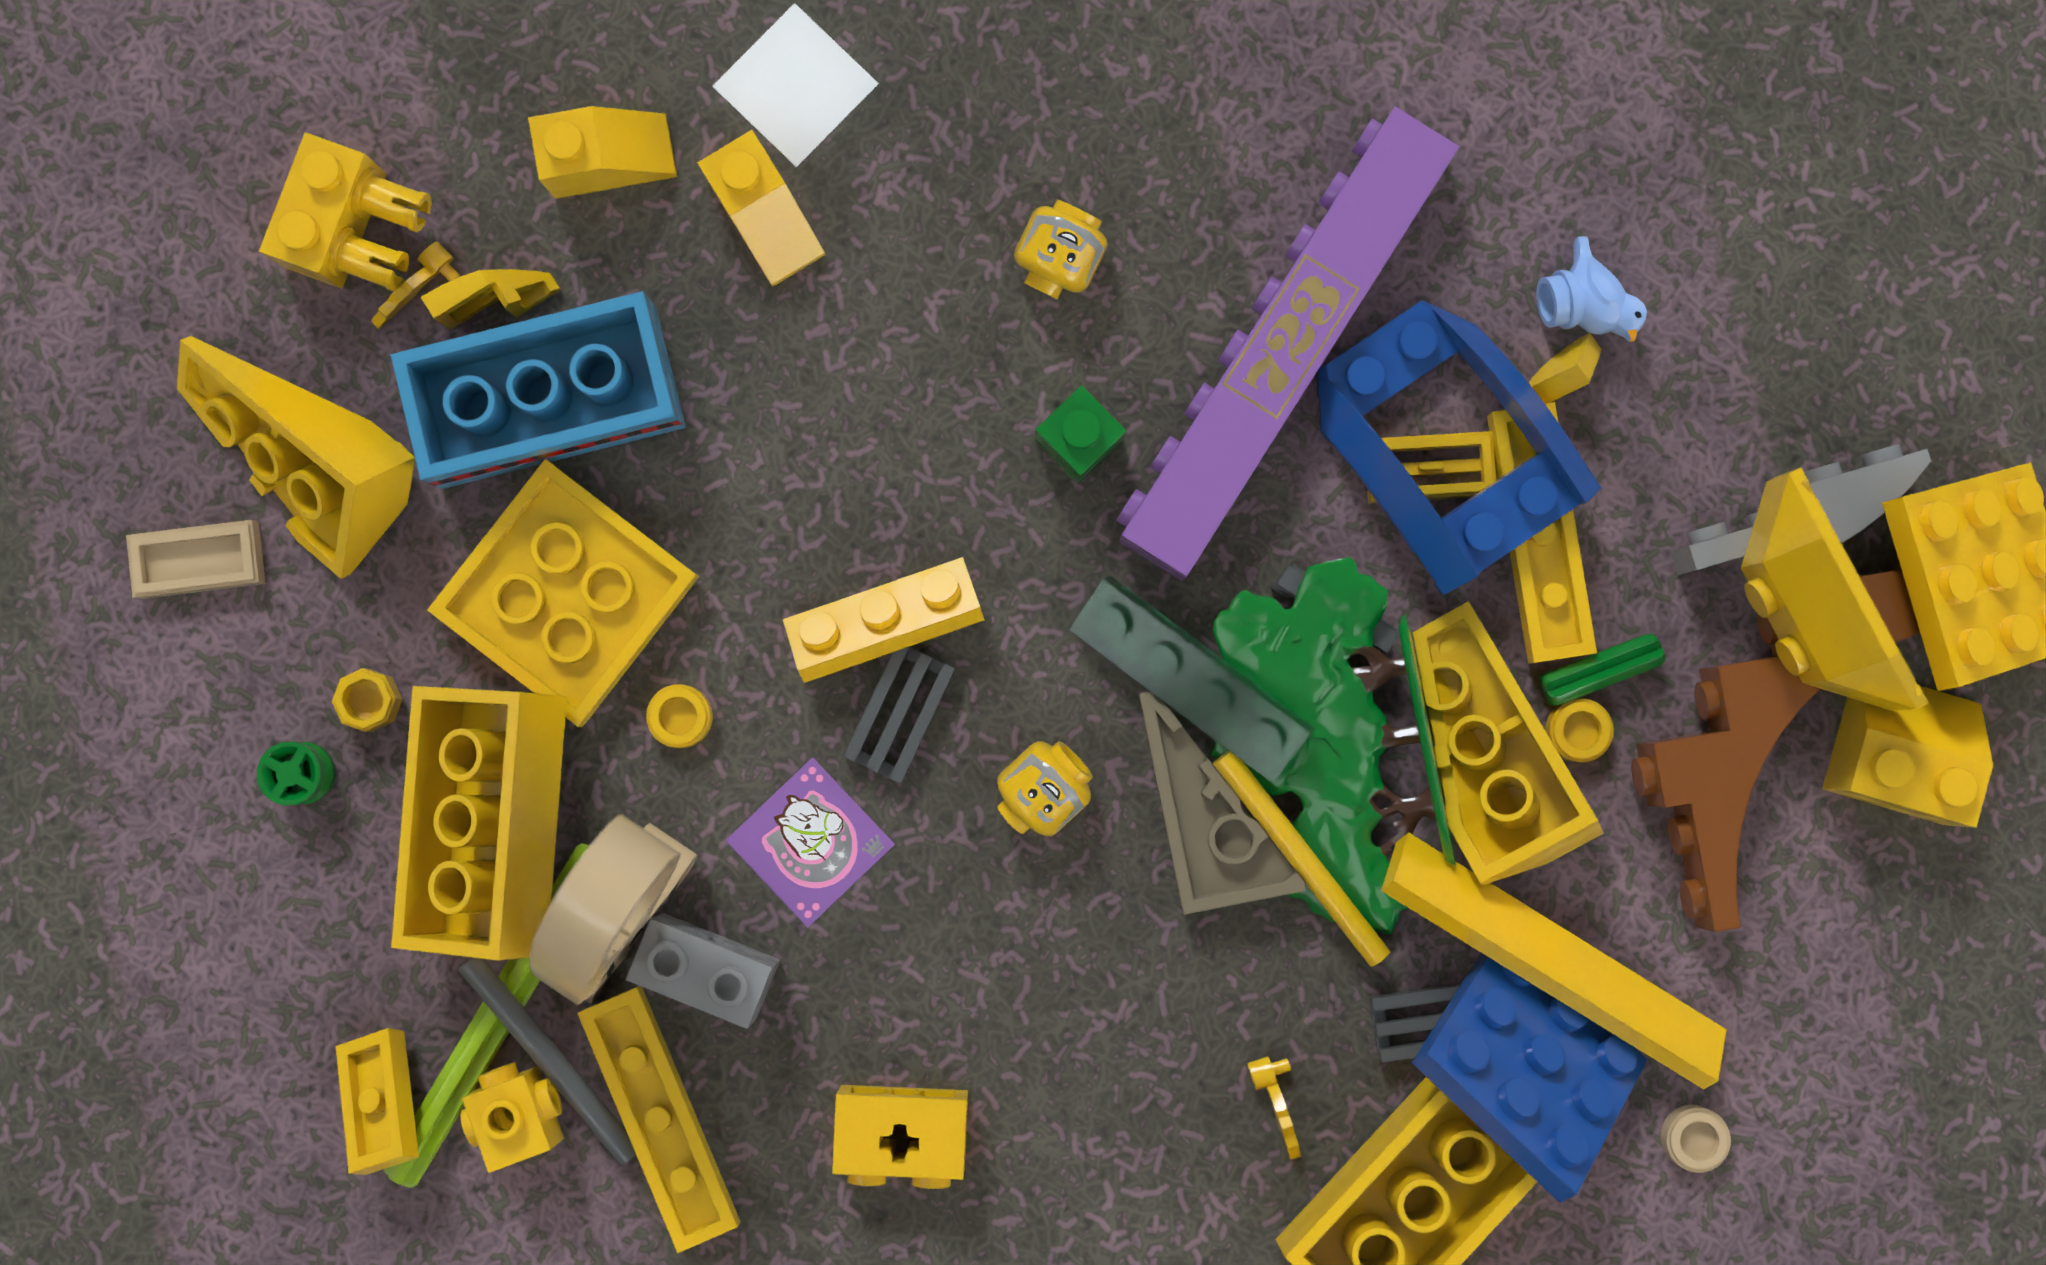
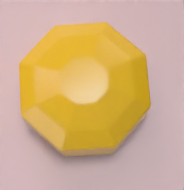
[332,668,403,732]

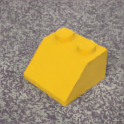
[1822,685,1993,828]

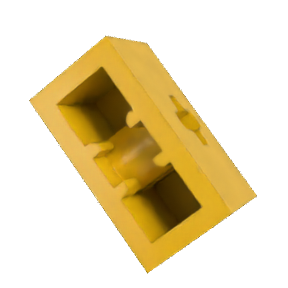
[832,1085,968,1189]

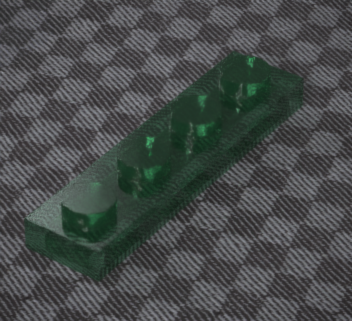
[1069,576,1315,784]

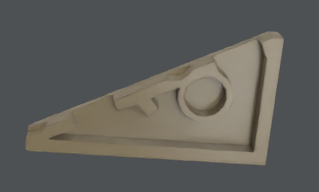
[1139,691,1306,915]

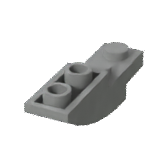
[1671,444,1931,582]

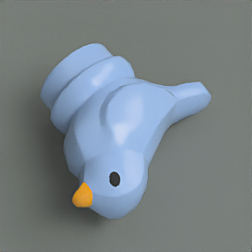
[1536,236,1647,342]

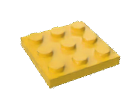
[427,459,700,727]
[1882,462,2046,691]

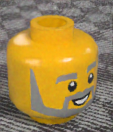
[1014,199,1108,300]
[997,741,1093,836]

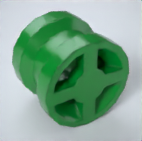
[257,741,336,806]

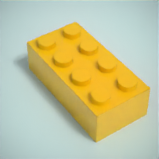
[391,686,567,961]
[1275,1077,1537,1265]

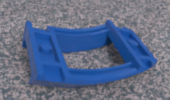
[1316,300,1602,595]

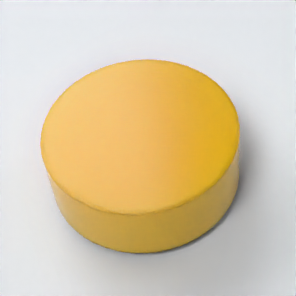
[646,684,713,748]
[1545,699,1614,762]

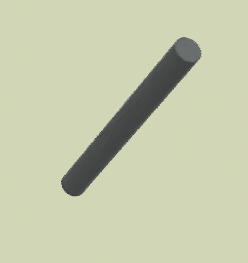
[457,957,636,1165]

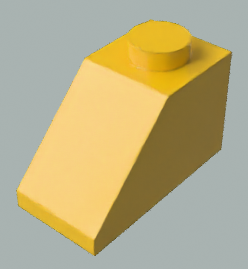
[528,106,677,199]
[697,130,826,287]

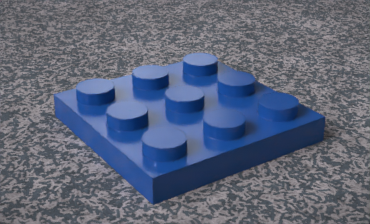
[1412,953,1648,1203]

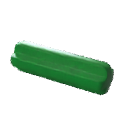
[1539,633,1666,706]

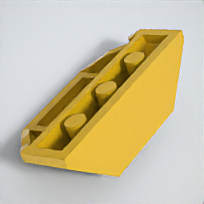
[1741,467,1929,711]

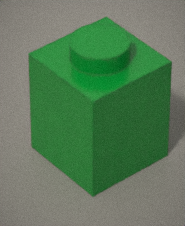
[1035,385,1127,485]

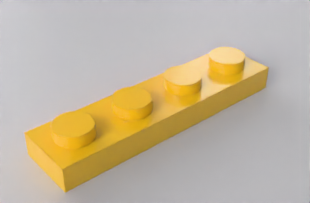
[1487,402,1597,664]
[577,986,741,1253]

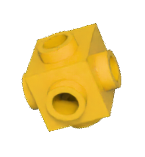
[461,1062,564,1173]

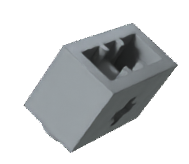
[626,913,780,1029]

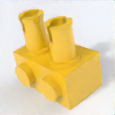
[259,132,432,291]

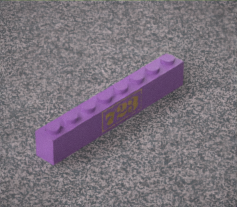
[1116,106,1460,581]

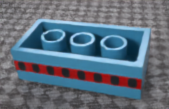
[390,291,686,489]

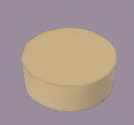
[1661,1105,1731,1173]

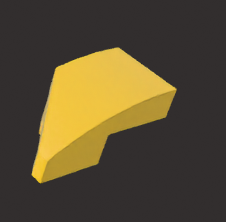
[421,269,561,330]

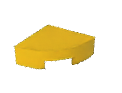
[1529,333,1602,404]

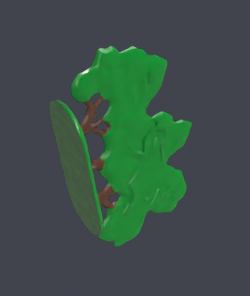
[1211,557,1456,935]

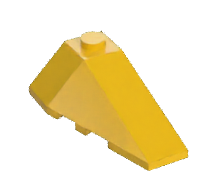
[177,336,415,579]
[1413,601,1604,885]

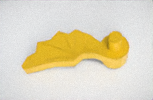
[371,241,460,329]
[1247,1056,1301,1160]

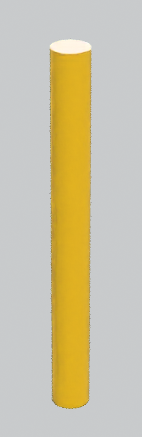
[1213,748,1390,967]

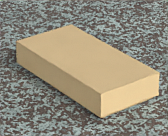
[126,520,266,599]

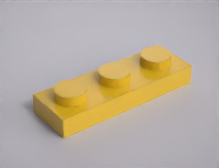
[783,557,985,683]

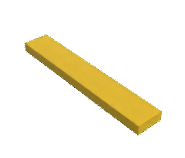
[1381,832,1727,1090]

